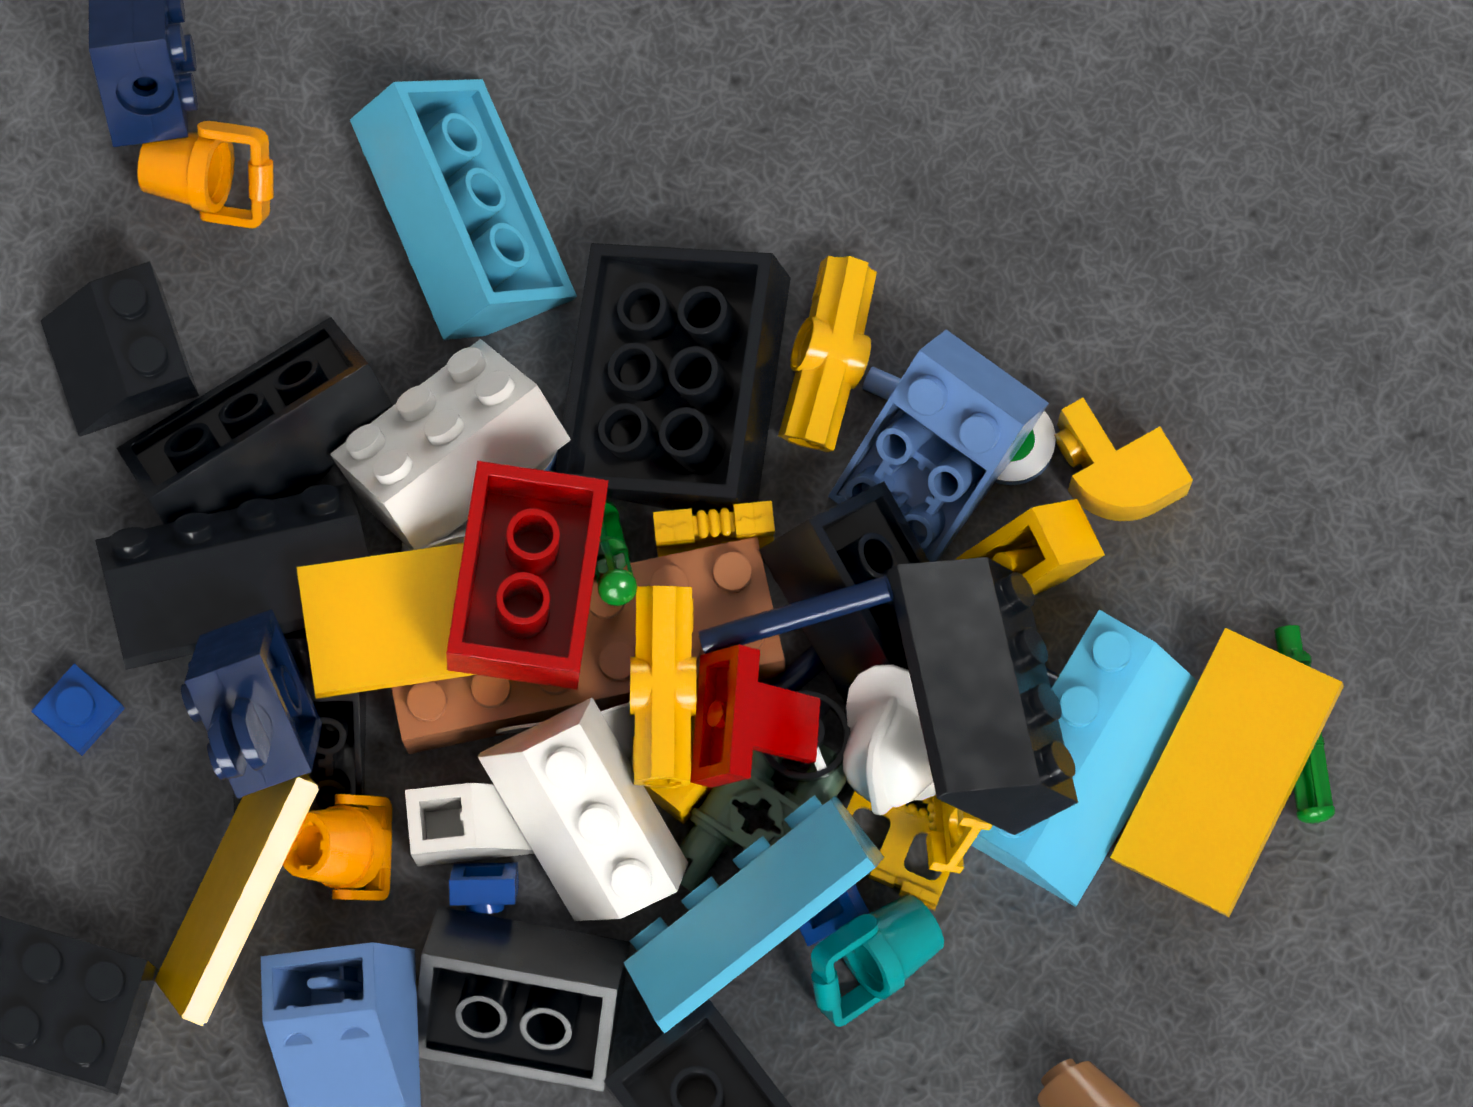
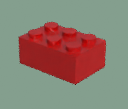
[446,461,609,690]

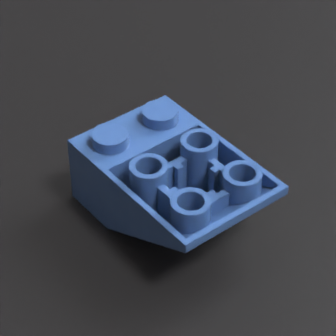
[828,330,1049,562]
[261,942,421,1107]

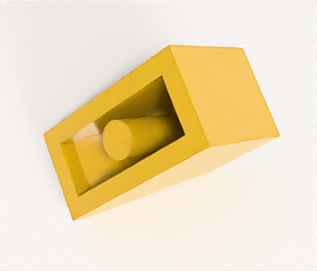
[954,499,1105,595]

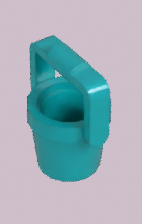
[811,894,944,1027]

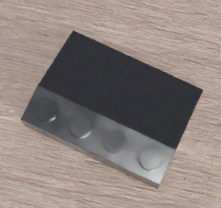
[555,243,791,514]

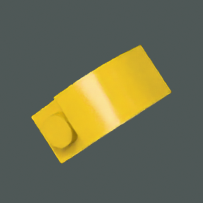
[1055,398,1193,521]

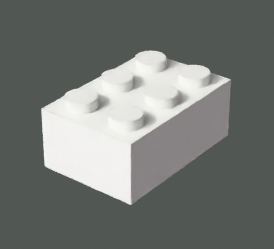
[330,339,571,550]

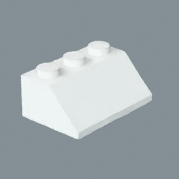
[478,698,688,921]

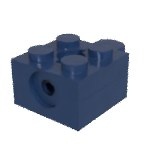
[89,0,198,147]
[181,609,322,799]

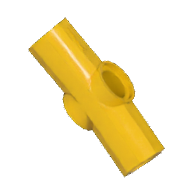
[778,256,877,452]
[630,586,696,788]

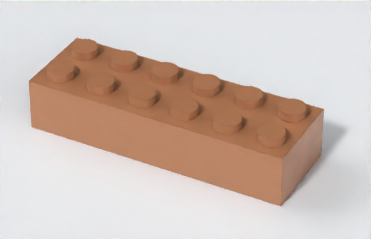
[391,537,785,754]

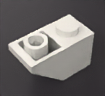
[405,783,535,866]

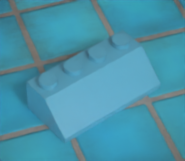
[350,79,577,340]
[971,609,1198,907]
[623,795,884,1034]

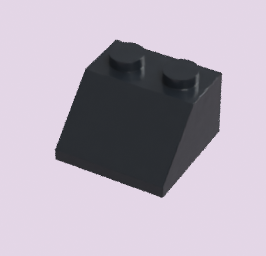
[41,261,199,437]

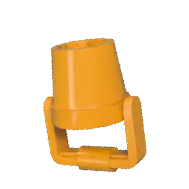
[137,121,274,228]
[283,794,392,901]

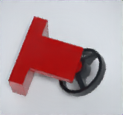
[690,644,851,788]

